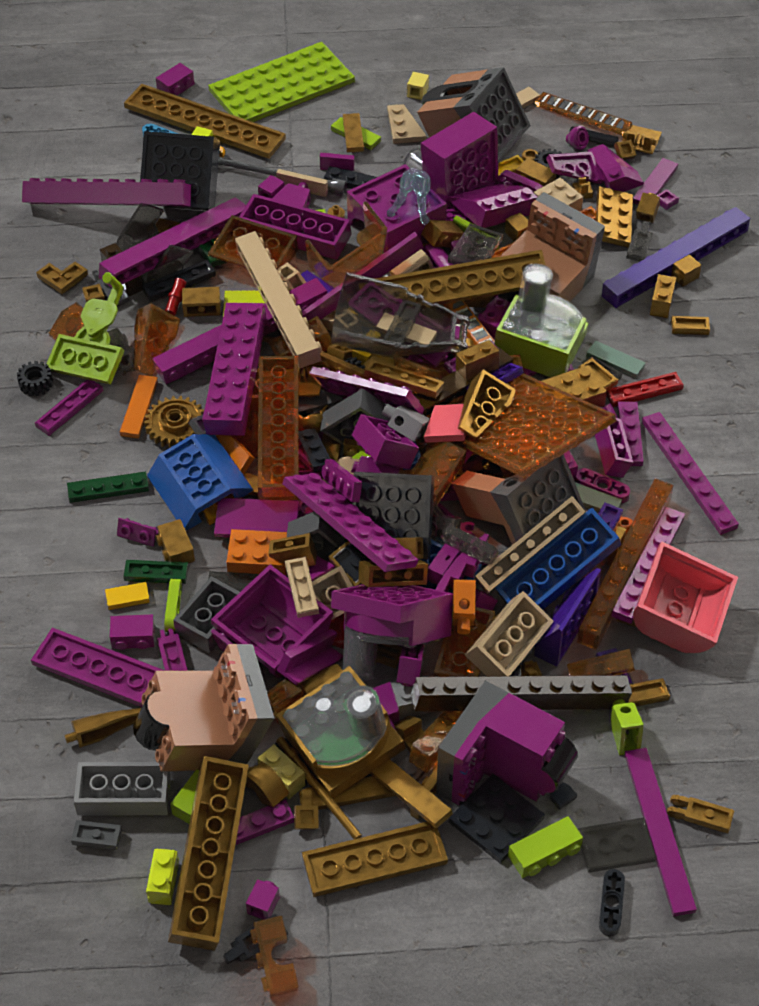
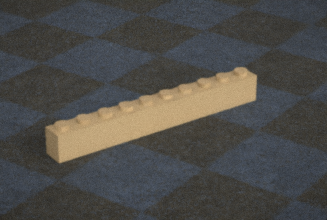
[235,231,322,368]

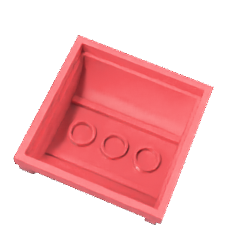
[633,541,738,653]

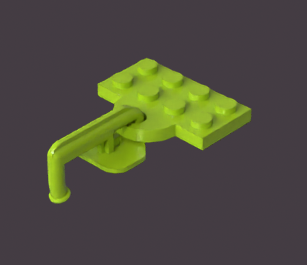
[47,272,125,385]

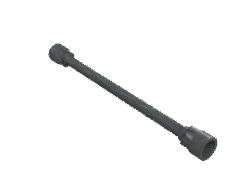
[218,156,347,195]

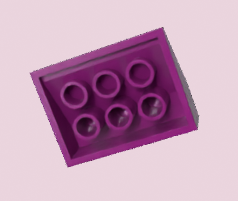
[448,183,538,229]

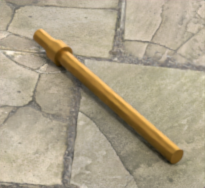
[276,736,362,839]

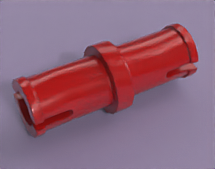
[165,278,186,316]

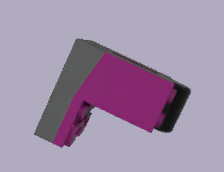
[436,680,578,805]

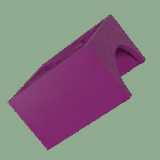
[347,164,447,253]

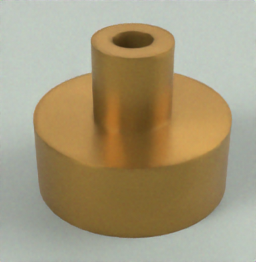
[327,205,345,218]

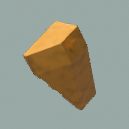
[458,370,516,439]

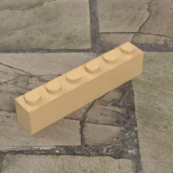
[474,496,585,594]

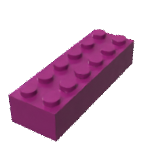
[238,194,352,260]

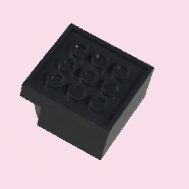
[140,131,220,211]

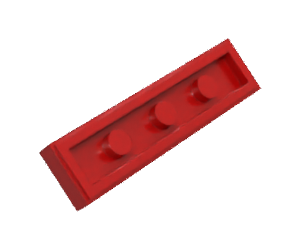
[606,372,684,407]

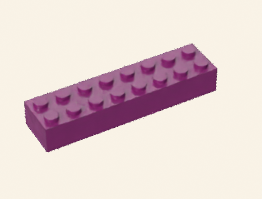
[202,303,267,436]

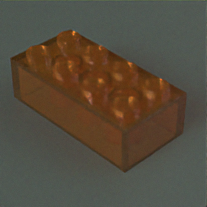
[434,607,495,677]

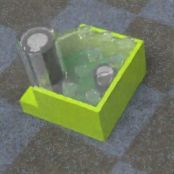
[494,263,589,377]

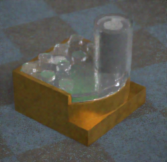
[276,666,406,798]

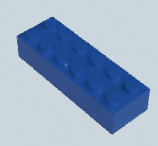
[495,508,621,610]

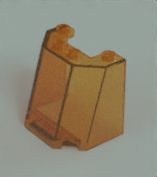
[305,201,387,283]

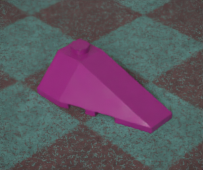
[587,144,644,192]

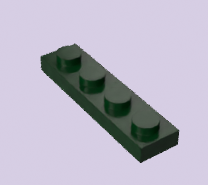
[67,471,149,503]

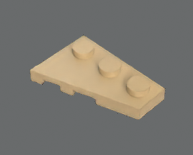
[387,104,427,144]

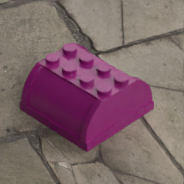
[211,565,333,678]

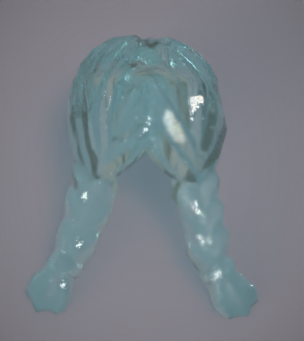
[387,168,431,224]

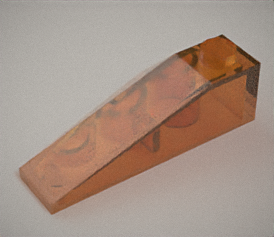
[134,303,180,376]

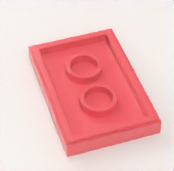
[424,404,467,443]

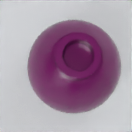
[566,126,589,150]

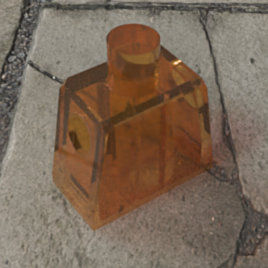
[267,678,304,724]

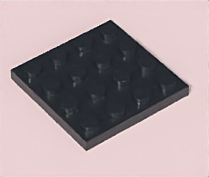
[352,472,435,559]

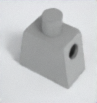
[382,404,430,441]

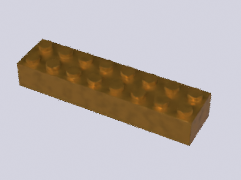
[168,756,249,951]

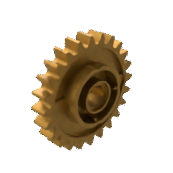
[144,396,204,448]

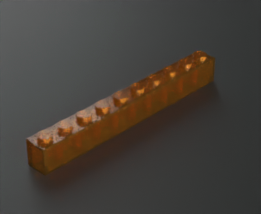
[577,478,674,650]

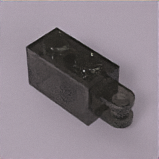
[107,328,136,376]

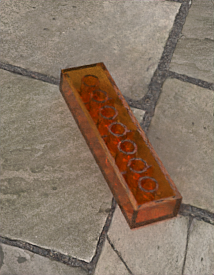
[258,356,299,500]

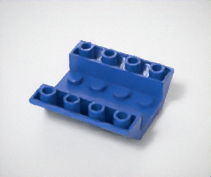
[147,434,253,531]

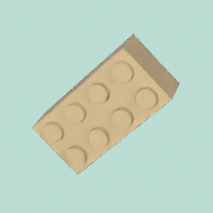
[465,591,554,677]

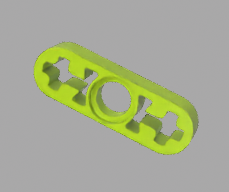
[164,579,182,633]

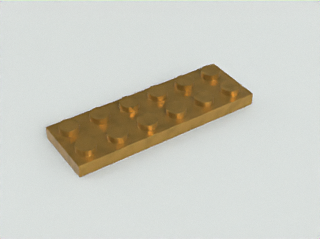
[302,821,448,897]

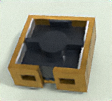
[329,541,372,586]

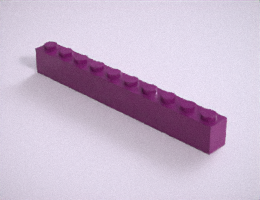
[22,178,191,207]
[99,197,246,288]
[152,278,327,385]

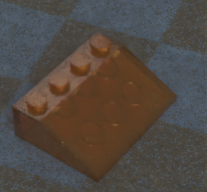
[208,215,298,269]

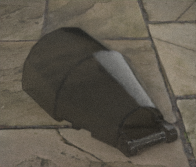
[331,272,470,358]

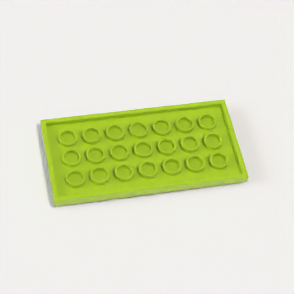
[208,42,355,122]

